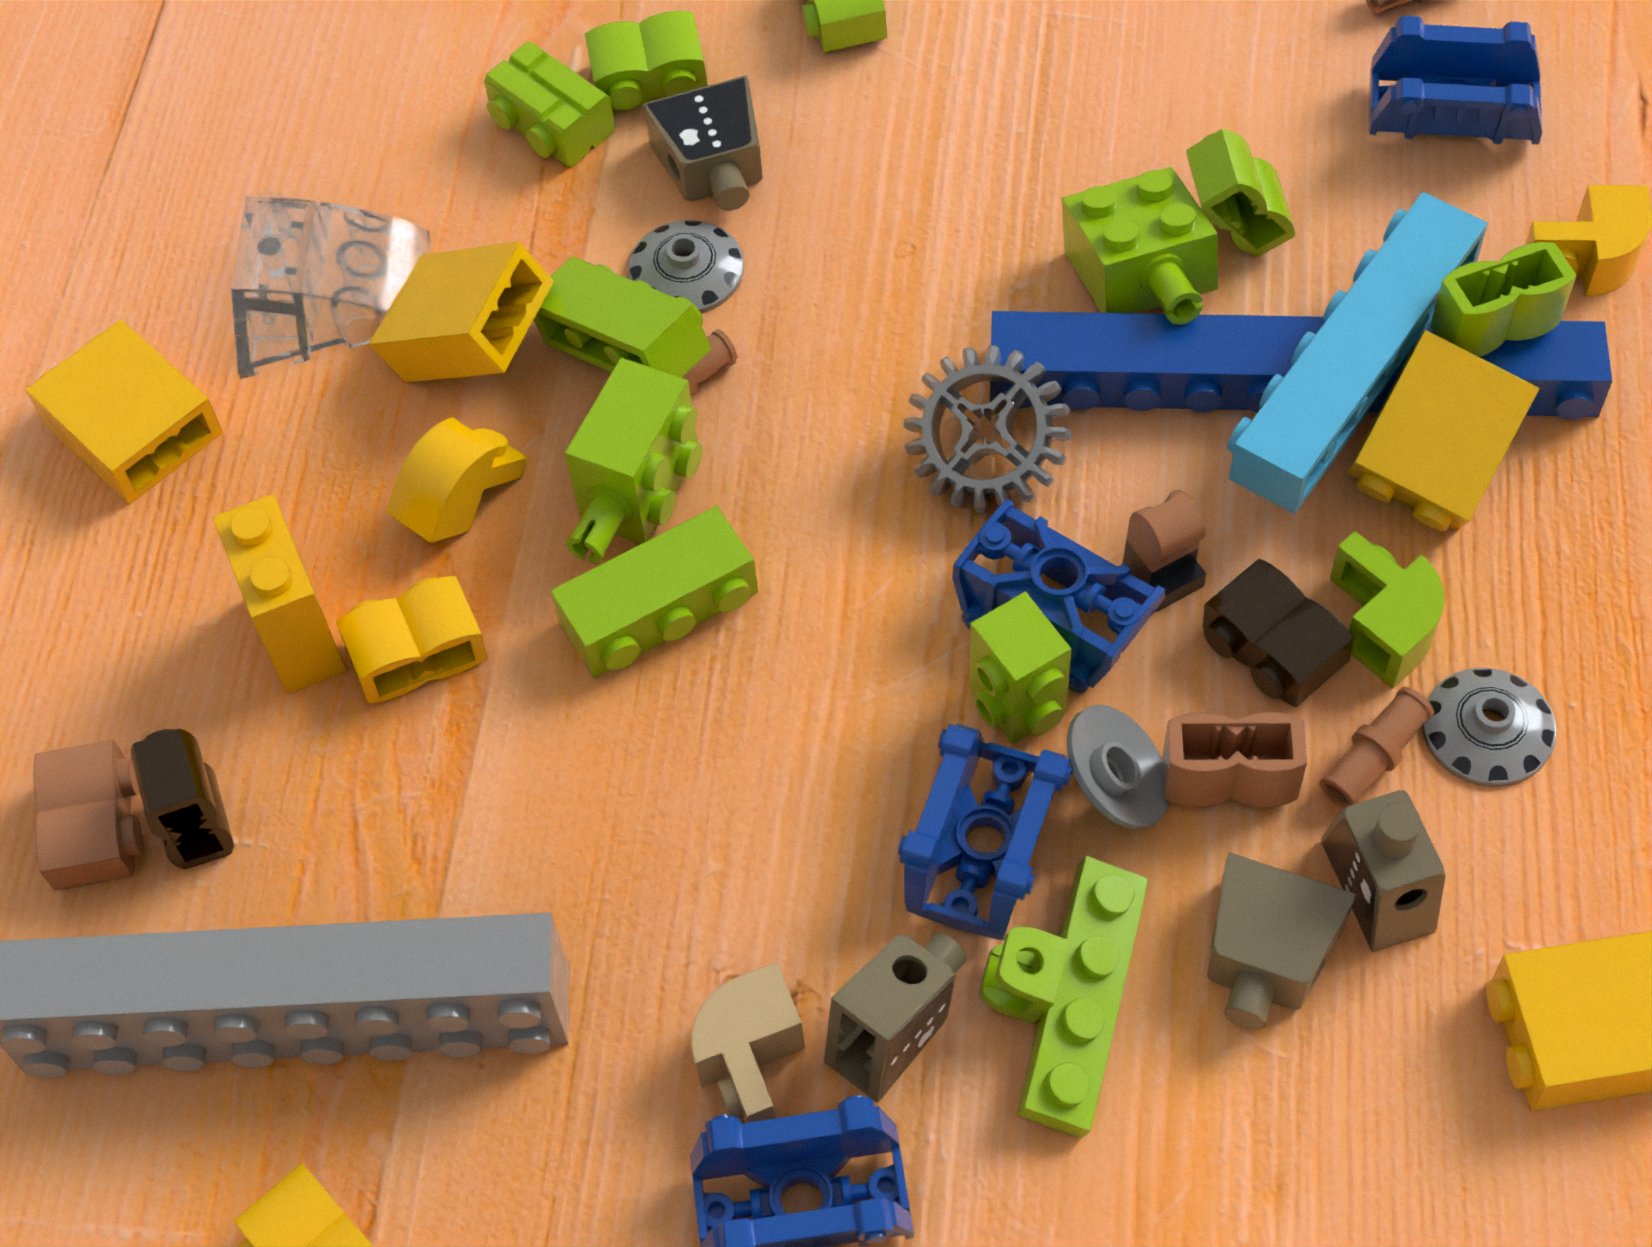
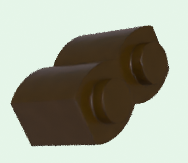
[1203,558,1354,707]
[130,728,234,869]

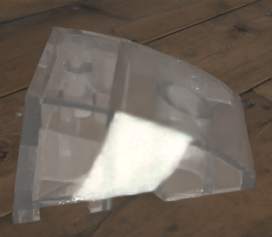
[231,190,431,379]

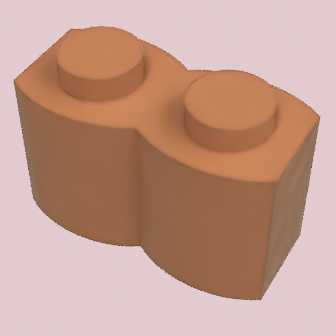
[1162,712,1307,808]
[33,739,143,890]

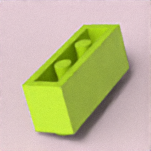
[534,256,712,378]
[550,505,758,679]

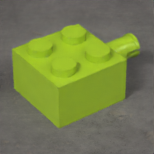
[1062,166,1218,325]
[565,358,702,564]

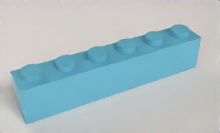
[1227,191,1488,514]

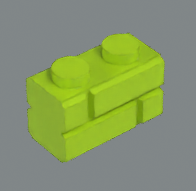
[484,41,615,168]

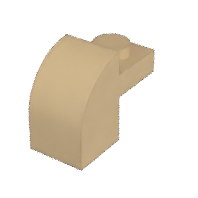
[692,962,805,1123]

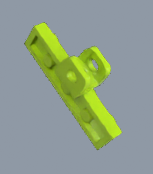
[979,856,1149,1138]

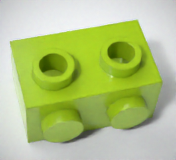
[969,591,1071,744]

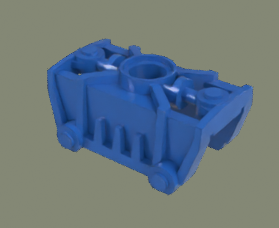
[1369,16,1542,144]
[952,499,1165,693]
[898,724,1073,941]
[690,1095,914,1247]

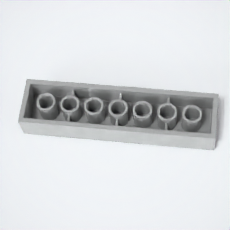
[0,912,570,1078]

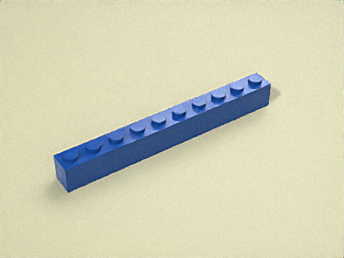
[990,311,1612,419]

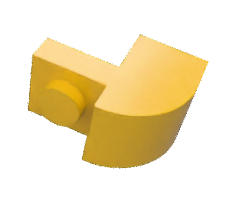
[1525,185,1652,296]
[386,417,528,543]

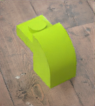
[1330,531,1444,689]

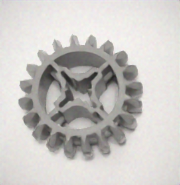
[903,345,1072,514]

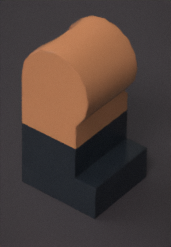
[1122,490,1206,612]

